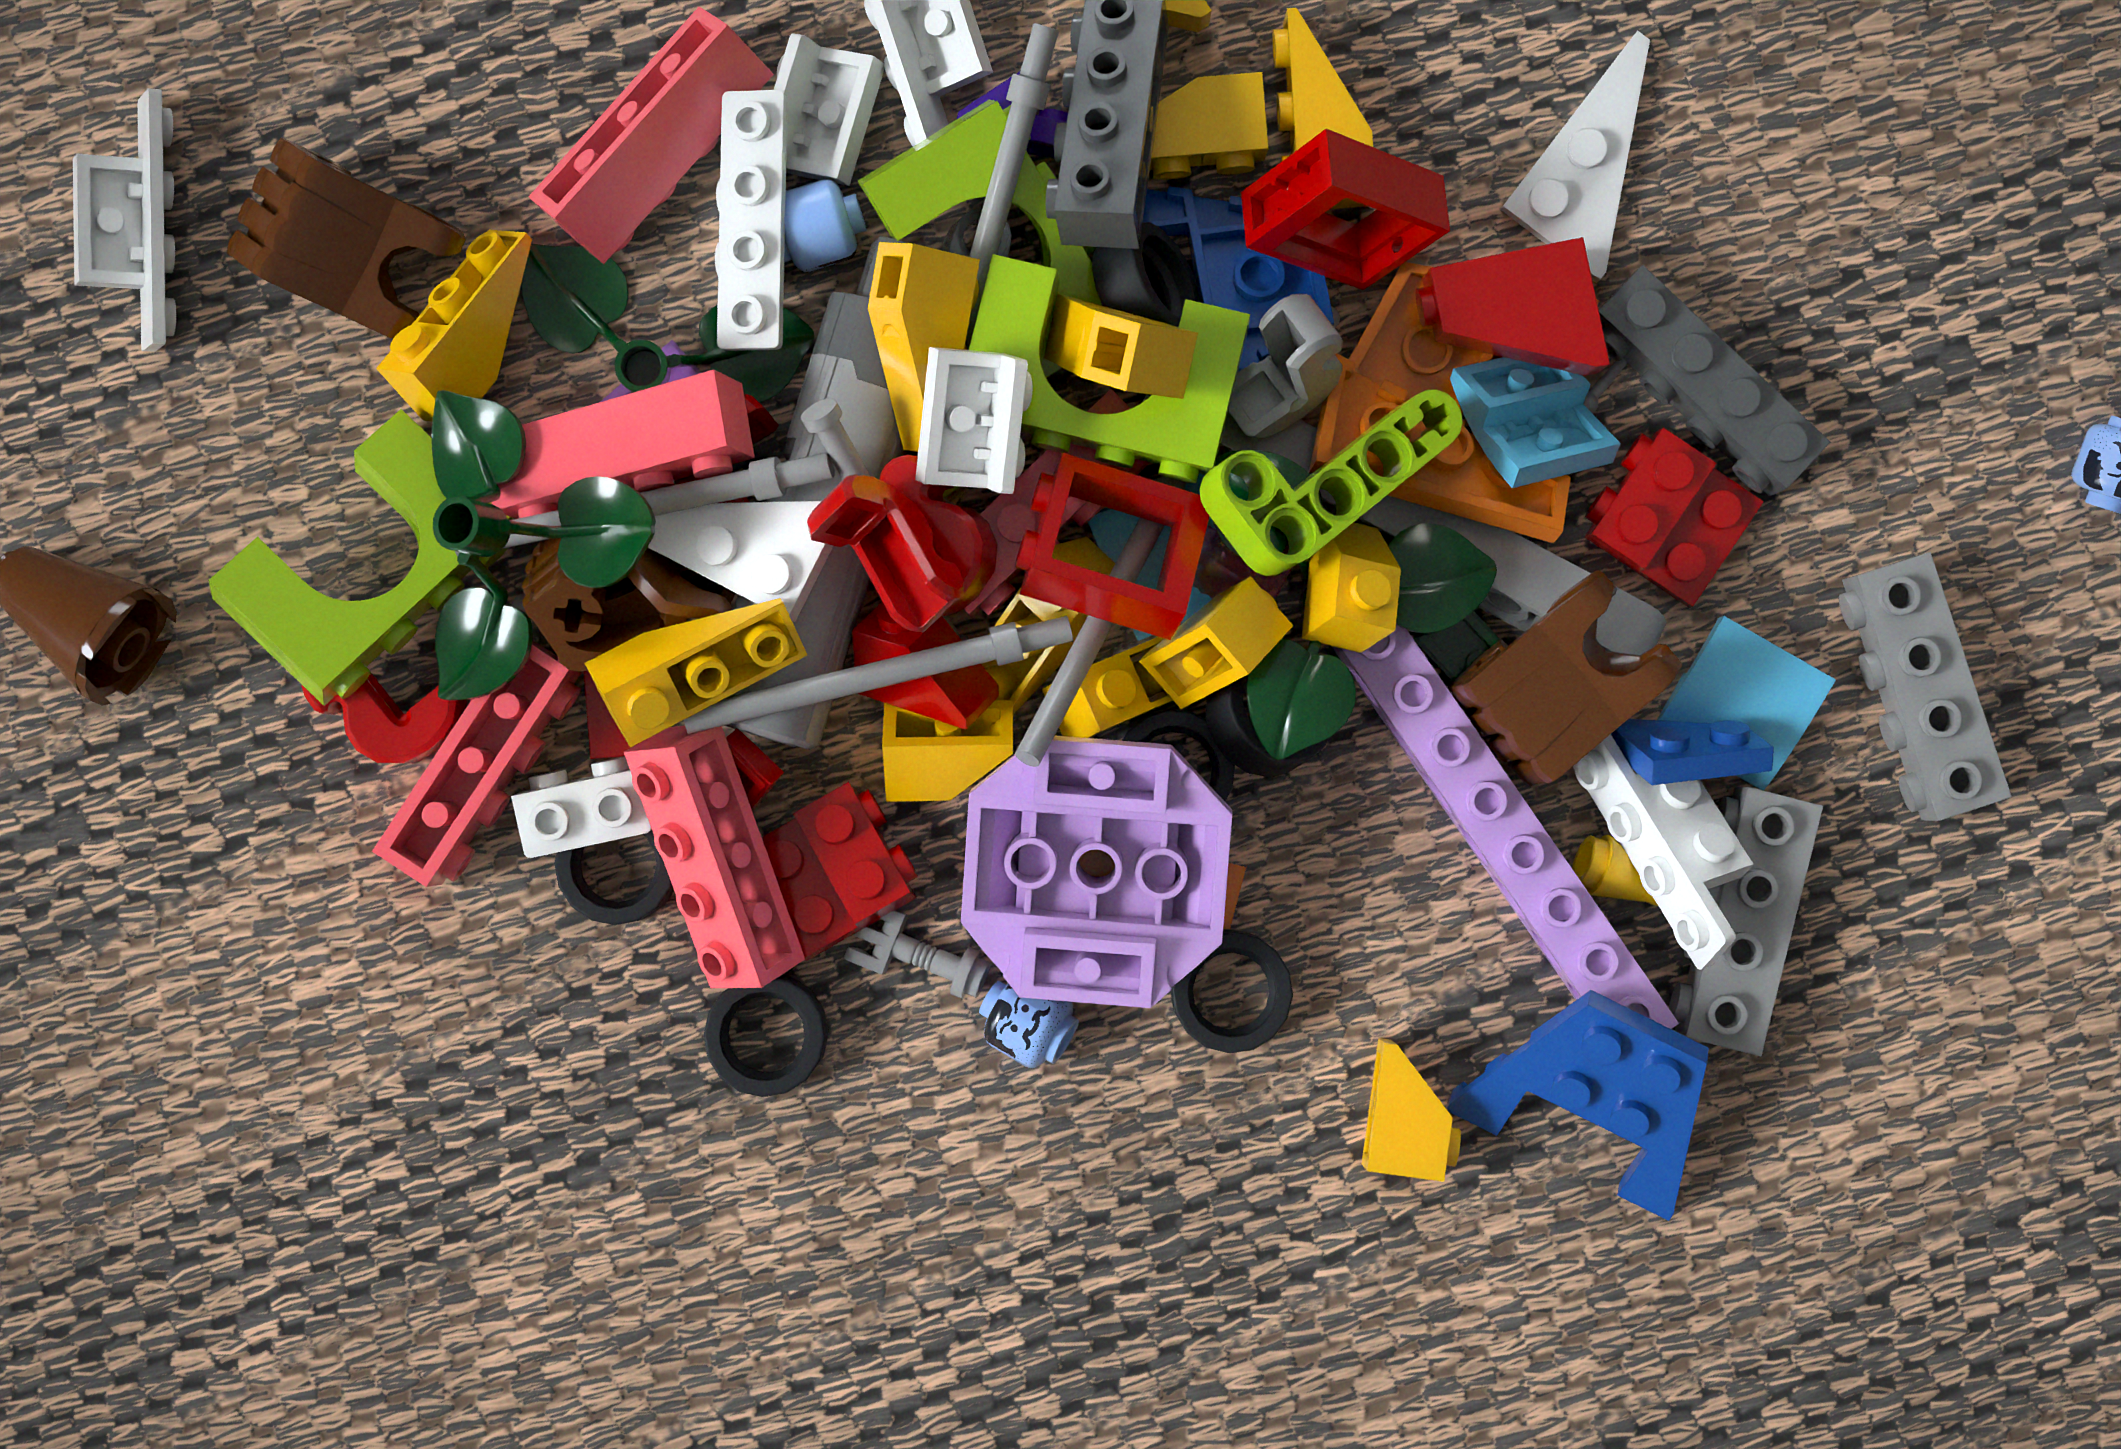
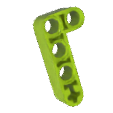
[1199,389,1463,576]

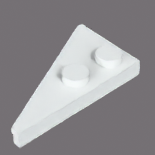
[1500,30,1650,283]
[648,501,833,622]

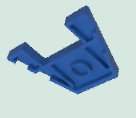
[1143,186,1334,397]
[1446,990,1709,1221]

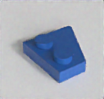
[1611,719,1774,785]

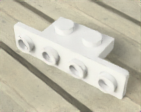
[864,0,993,146]
[73,88,176,352]
[715,90,788,351]
[1573,734,1753,970]

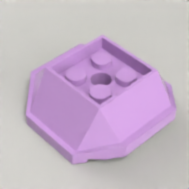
[961,736,1232,1008]

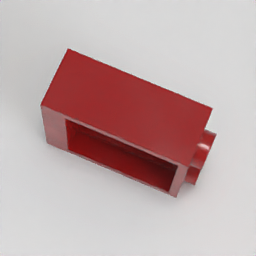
[1241,128,1451,290]
[1015,452,1210,640]

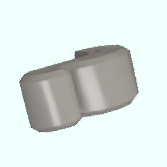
[1229,294,1343,438]

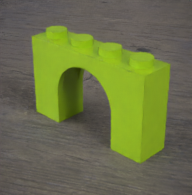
[858,100,1102,377]
[969,254,1250,483]
[208,409,512,706]

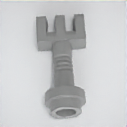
[844,910,991,999]

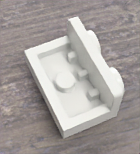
[774,33,885,186]
[915,347,1033,494]
[511,756,652,858]

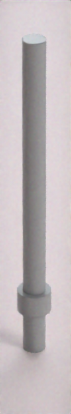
[965,23,1059,350]
[455,452,835,556]
[1015,476,1187,767]
[684,616,1073,734]

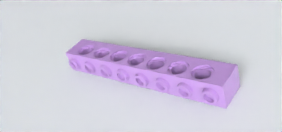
[1332,624,1679,1029]

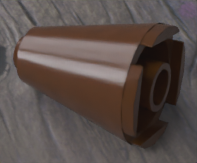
[0,546,177,706]

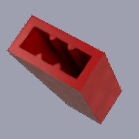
[1415,237,1610,376]

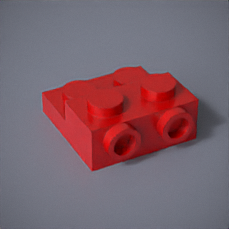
[1584,427,1764,608]
[762,781,918,961]

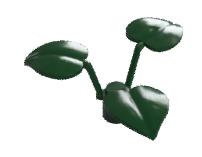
[521,244,814,403]
[432,390,656,701]
[1213,450,1497,760]

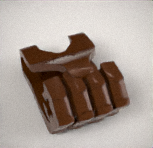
[226,137,466,339]
[522,538,736,672]
[1447,570,1683,786]

